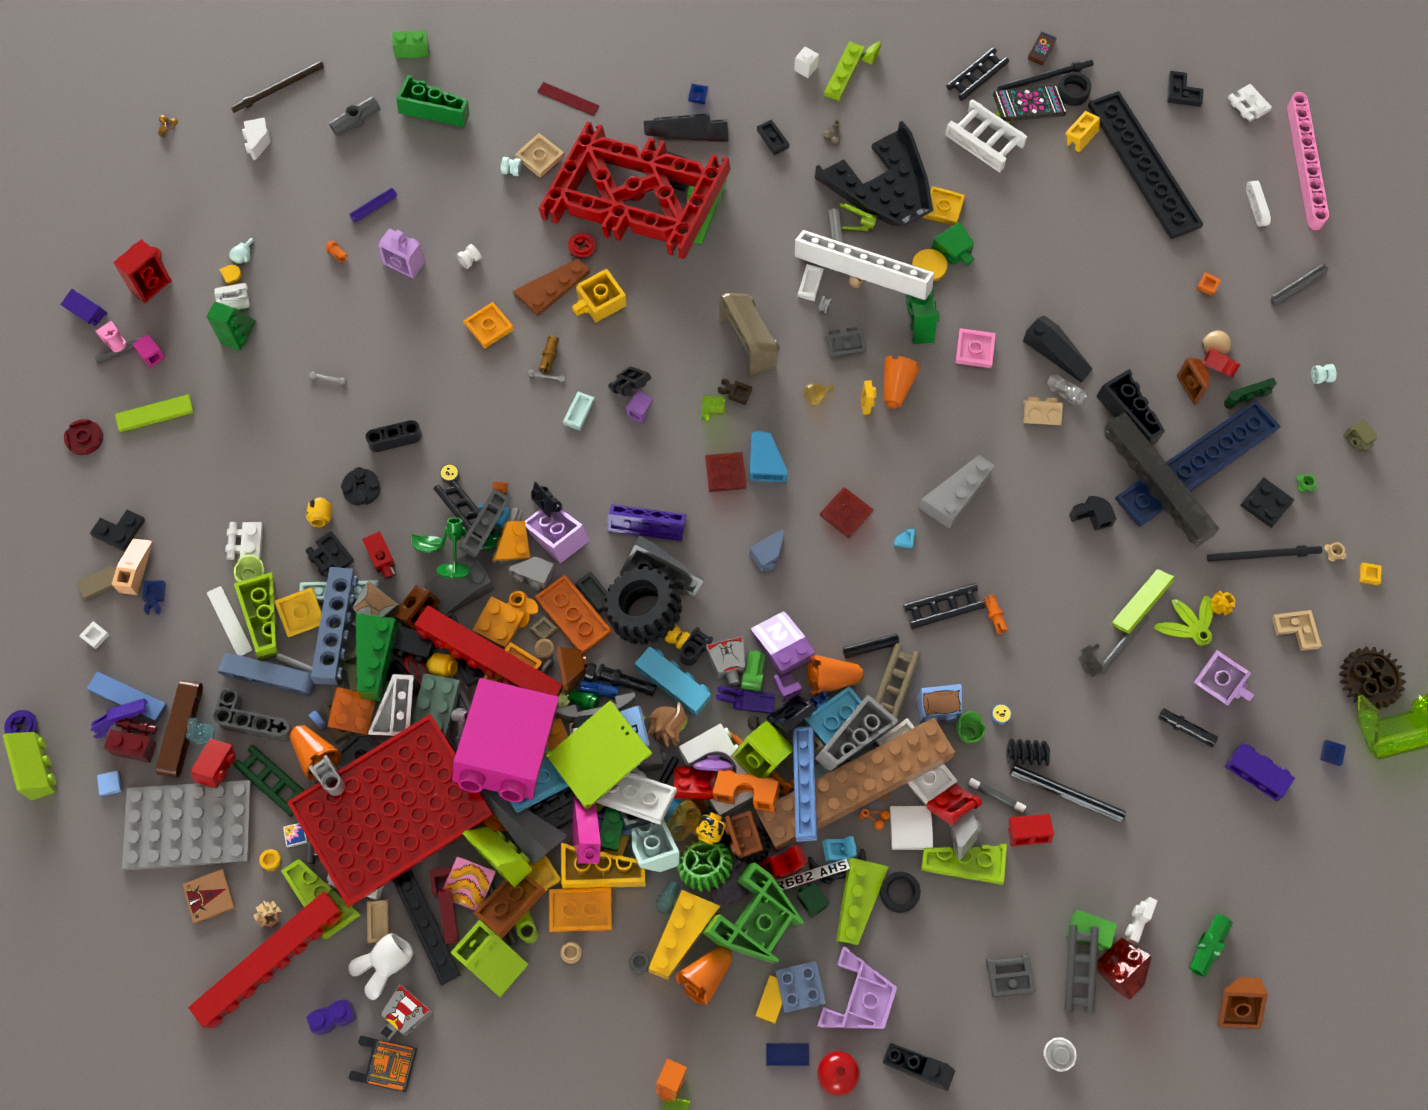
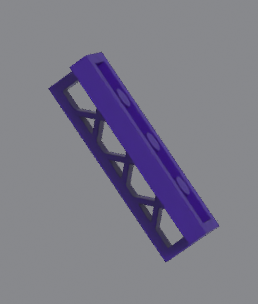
[607,504,686,541]

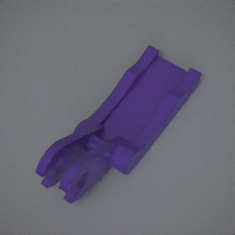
[716,686,775,714]
[90,698,148,738]

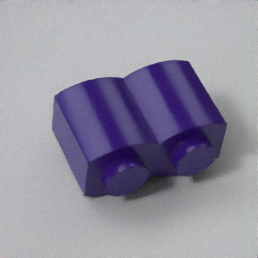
[306,1000,357,1035]

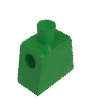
[932,222,975,266]

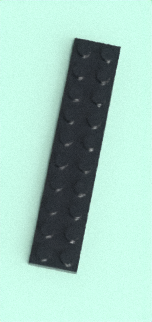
[1088,91,1203,239]

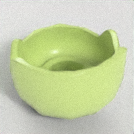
[234,555,264,582]

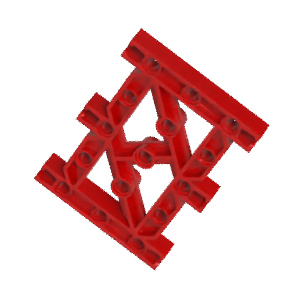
[538,121,731,259]

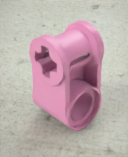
[96,321,127,352]

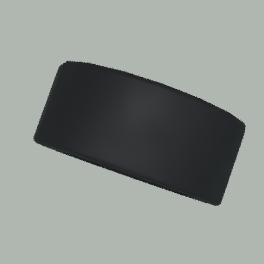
[1057,72,1091,106]
[880,871,921,913]

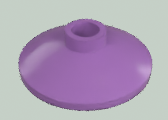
[693,755,734,771]

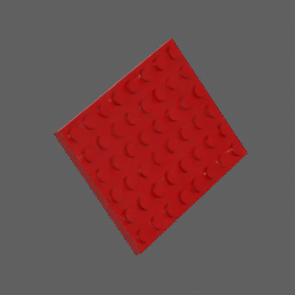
[287,714,493,908]

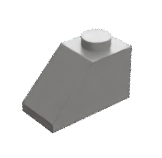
[948,812,981,860]

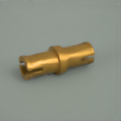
[539,336,559,373]

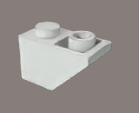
[242,118,271,160]

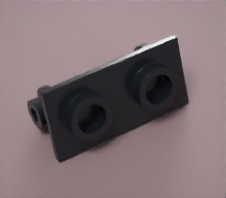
[531,482,562,518]

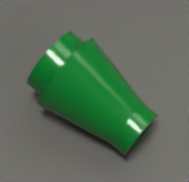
[569,690,600,710]

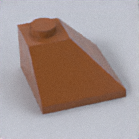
[1177,357,1210,405]
[556,647,588,696]
[1217,977,1268,1029]

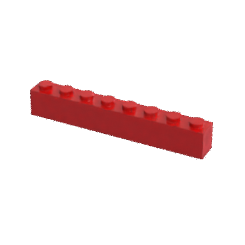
[414,605,563,697]
[188,891,344,1029]

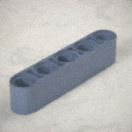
[217,653,314,696]

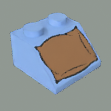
[916,684,962,723]

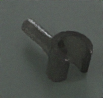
[748,716,776,730]

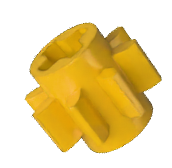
[1211,591,1236,616]

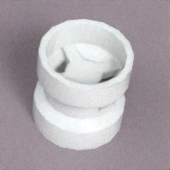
[456,244,482,269]

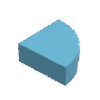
[894,529,915,549]

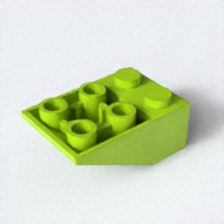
[450,920,529,998]

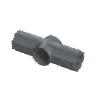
[329,97,381,136]

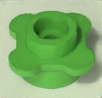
[1296,474,1317,492]

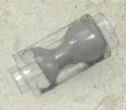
[1046,374,1088,406]

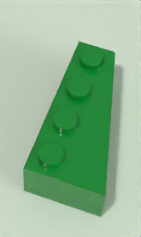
[396,74,470,127]
[356,613,399,701]

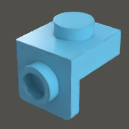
[822,836,857,861]

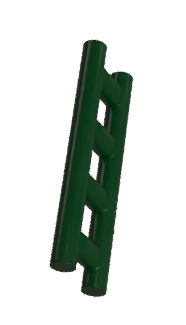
[233,745,305,817]

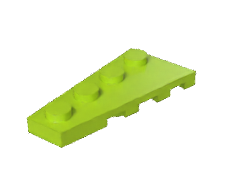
[921,844,1007,885]
[836,858,889,945]
[281,859,361,940]

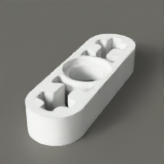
[1246,181,1271,227]

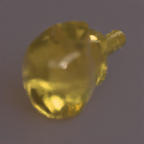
[803,384,834,404]

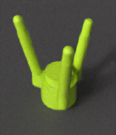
[839,203,877,232]

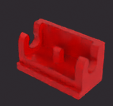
[1008,814,1054,846]

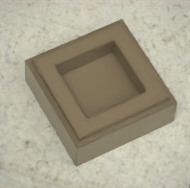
[530,616,558,639]

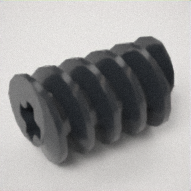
[1006,739,1050,766]

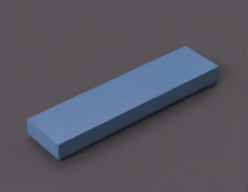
[86,672,167,722]

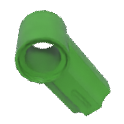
[741,651,766,692]

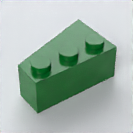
[905,288,940,344]
[206,301,256,350]

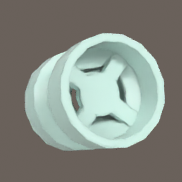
[501,157,522,177]
[1311,364,1337,384]

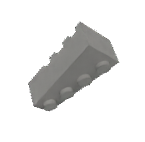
[815,695,899,772]

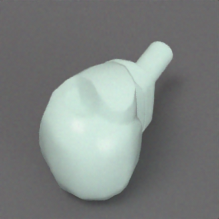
[229,238,254,264]

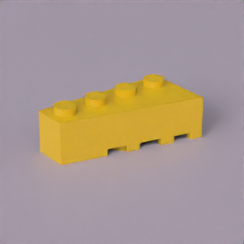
[648,890,720,980]

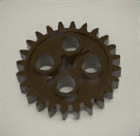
[1339,647,1406,710]

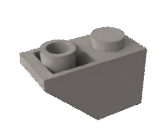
[509,557,555,590]

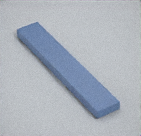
[793,726,817,842]

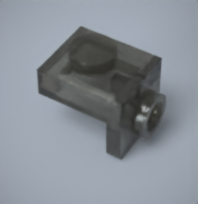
[1078,643,1103,678]

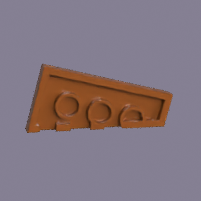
[513,258,590,316]

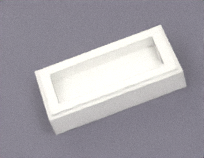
[797,264,824,301]

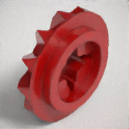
[568,233,596,259]

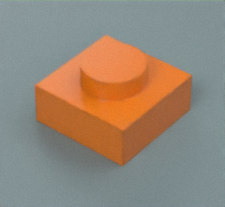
[1196,272,1221,297]

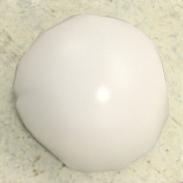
[1043,1037,1077,1072]

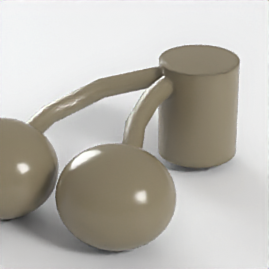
[823,119,840,146]

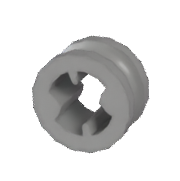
[818,296,832,314]

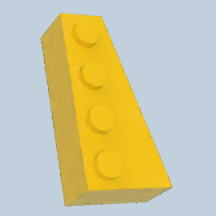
[561,843,646,889]

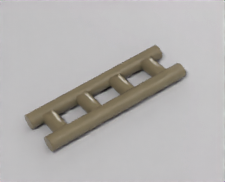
[875,643,921,720]

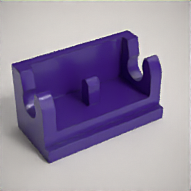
[60,289,107,326]

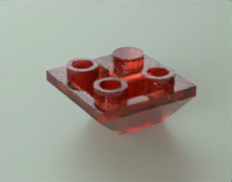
[1097,937,1152,1000]

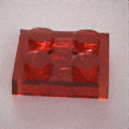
[705,452,747,492]
[820,487,873,538]

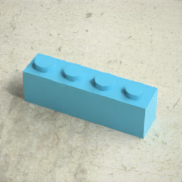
[634,646,711,717]

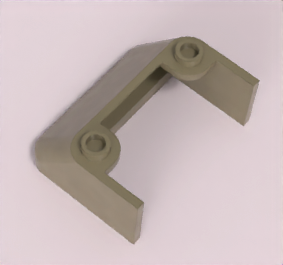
[719,293,780,378]

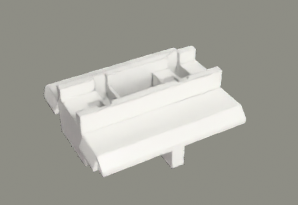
[214,283,250,310]

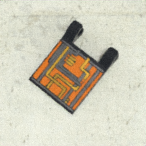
[349,1036,417,1092]

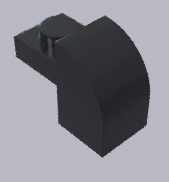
[1069,496,1117,531]

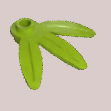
[1154,595,1213,646]

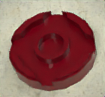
[64,419,103,455]

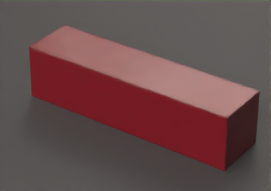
[438,888,459,944]

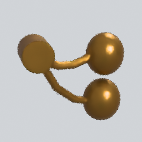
[158,115,178,137]

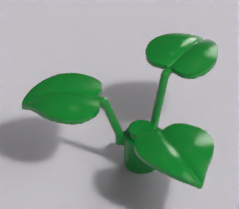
[411,517,500,579]

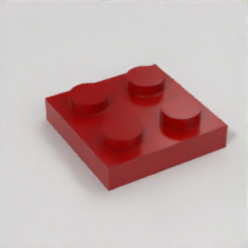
[674,766,715,799]

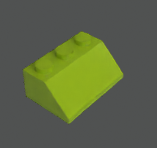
[3,732,57,801]
[462,827,532,888]

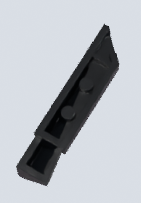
[643,113,729,142]

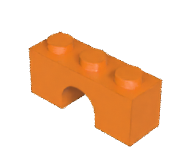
[713,770,780,812]

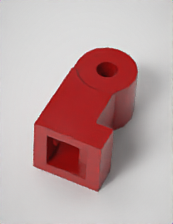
[1202,347,1241,377]

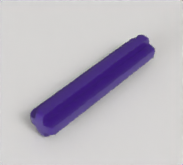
[349,188,397,222]

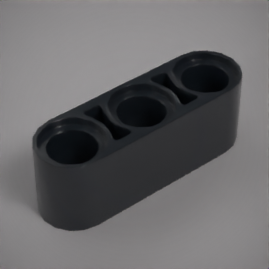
[366,420,422,452]

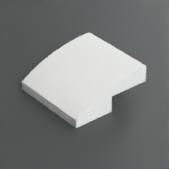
[889,806,933,850]

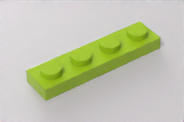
[824,41,865,101]

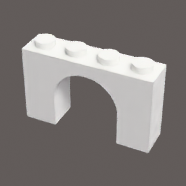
[679,723,754,818]

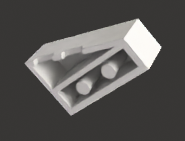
[368,674,413,736]

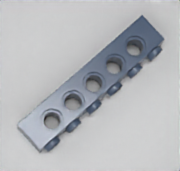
[311,567,358,685]

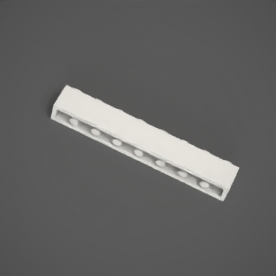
[795,230,934,300]

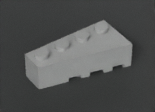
[919,455,995,529]

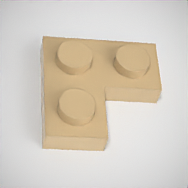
[1271,610,1322,651]

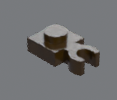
[718,379,752,405]

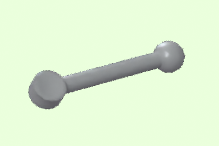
[528,370,565,383]
[309,371,347,385]

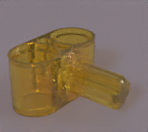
[666,800,701,841]

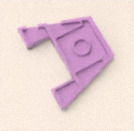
[817,946,897,1030]

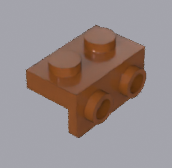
[725,810,764,859]

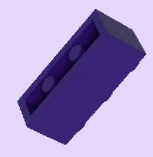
[1225,743,1295,801]

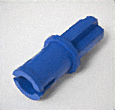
[579,680,619,699]

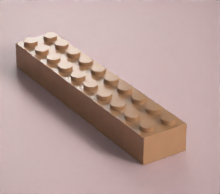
[756,718,955,852]

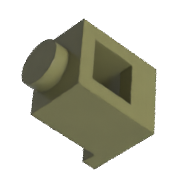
[1343,420,1378,452]

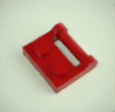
[927,784,982,825]

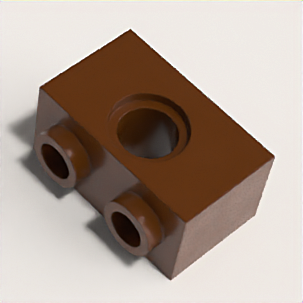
[392,585,440,630]

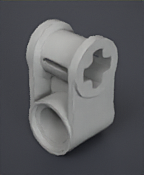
[309,755,345,796]

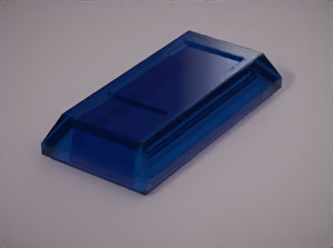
[766,1043,809,1066]

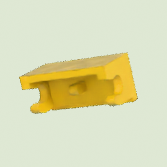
[1066,111,1100,153]

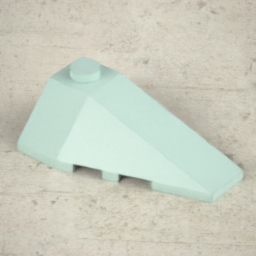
[632,819,679,872]

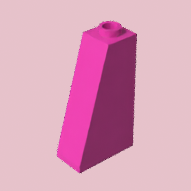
[571,795,601,863]

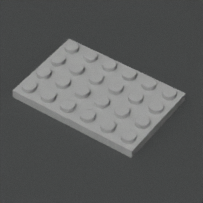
[122,780,252,871]

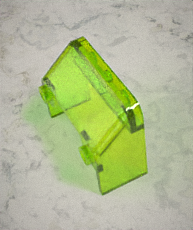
[1357,691,1428,759]

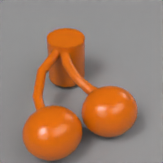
[858,809,890,830]

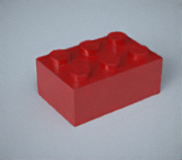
[113,239,172,304]

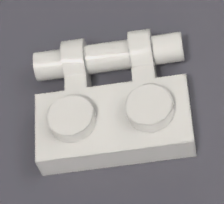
[1228,84,1272,122]
[225,522,264,560]

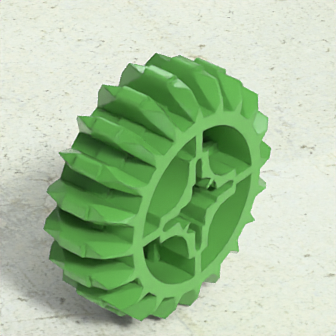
[677,840,733,892]

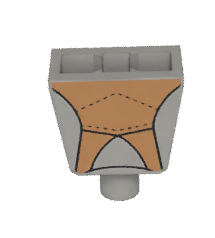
[352,581,400,626]

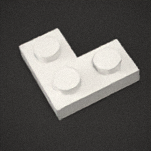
[1125,897,1158,946]

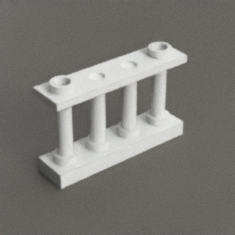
[945,99,1027,173]

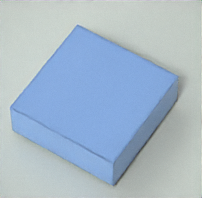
[97,771,122,796]

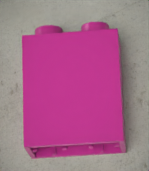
[452,678,559,802]

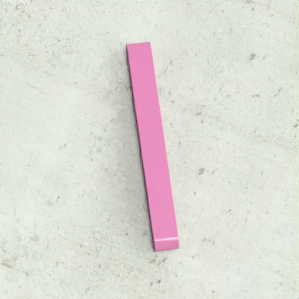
[1287,92,1329,230]

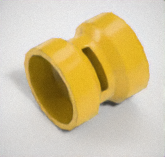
[665,624,690,651]

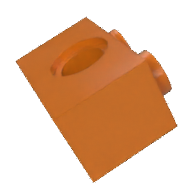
[656,1058,687,1102]

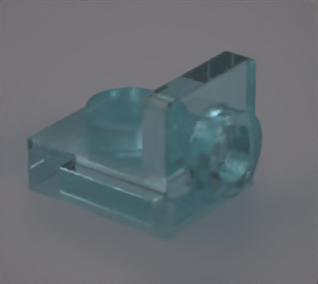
[186,718,215,744]

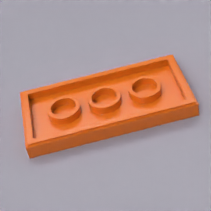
[534,574,612,655]

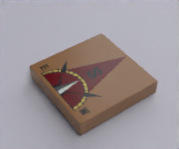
[182,869,236,924]

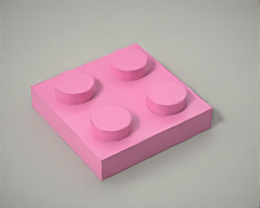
[955,328,996,368]

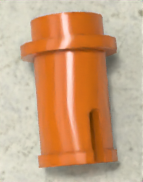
[325,241,348,263]

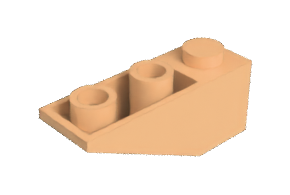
[112,539,153,595]

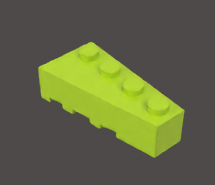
[234,572,278,661]

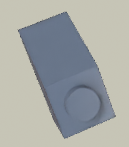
[749,530,784,573]

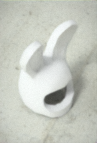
[348,933,413,1000]

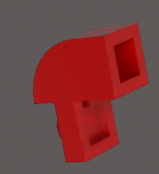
[759,845,808,881]

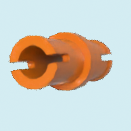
[983,595,1009,635]

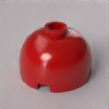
[817,1051,860,1096]

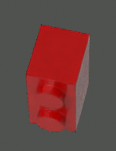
[190,738,236,789]

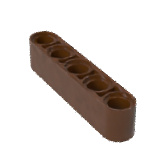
[156,680,203,777]

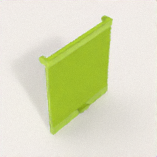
[545,700,652,810]

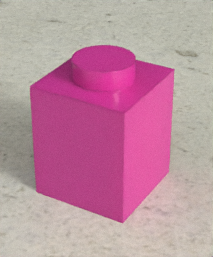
[132,334,165,368]

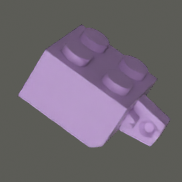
[378,228,425,279]
[1193,650,1254,706]

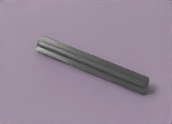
[1270,264,1329,305]

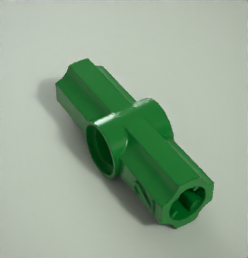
[1188,913,1233,977]

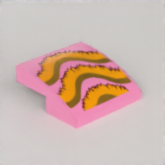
[443,857,496,911]

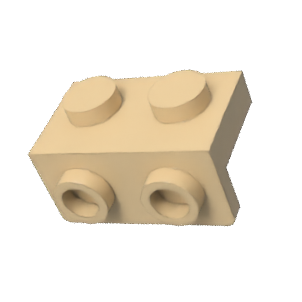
[1023,397,1063,425]

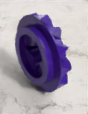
[4,710,39,734]

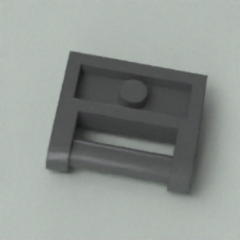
[986,954,1036,998]

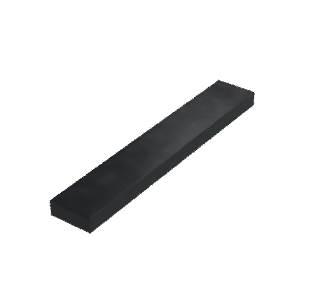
[393,869,461,986]

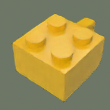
[572,269,626,323]

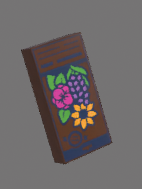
[1028,31,1057,65]

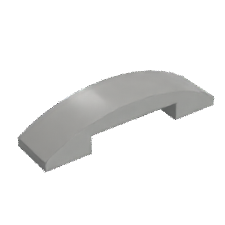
[557,692,636,722]

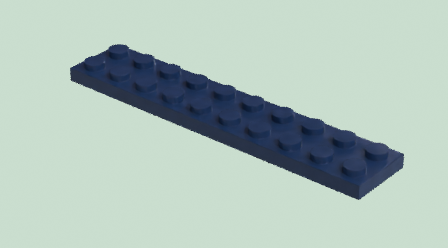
[1115,400,1281,527]

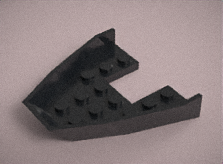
[815,121,933,227]

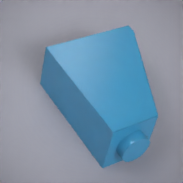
[749,431,788,482]

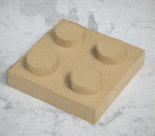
[515,133,565,178]

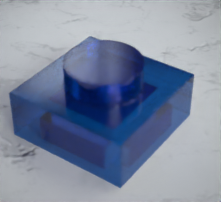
[688,84,708,104]
[1320,740,1346,766]

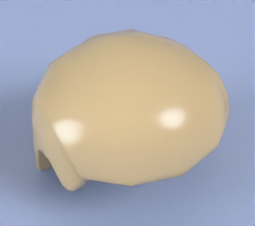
[1202,330,1231,355]

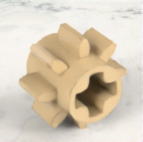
[253,901,282,928]

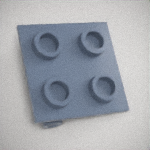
[775,961,826,1013]

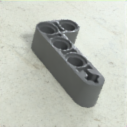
[213,688,293,742]

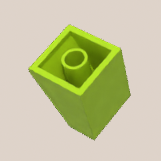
[731,720,793,779]

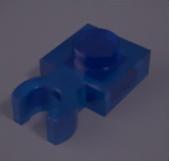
[142,581,166,615]
[809,690,830,708]

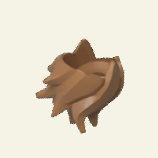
[647,702,688,747]

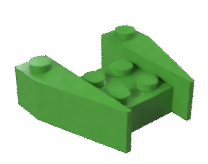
[702,863,804,963]

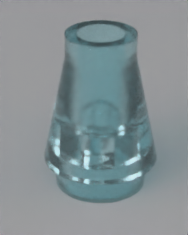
[656,881,680,914]

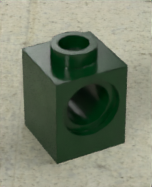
[797,883,830,919]

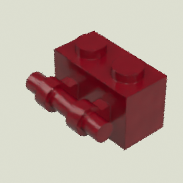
[104,718,157,763]

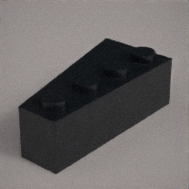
[1096,369,1165,450]

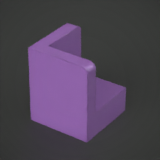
[626,390,653,424]
[773,673,802,702]

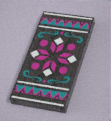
[993,85,1067,122]

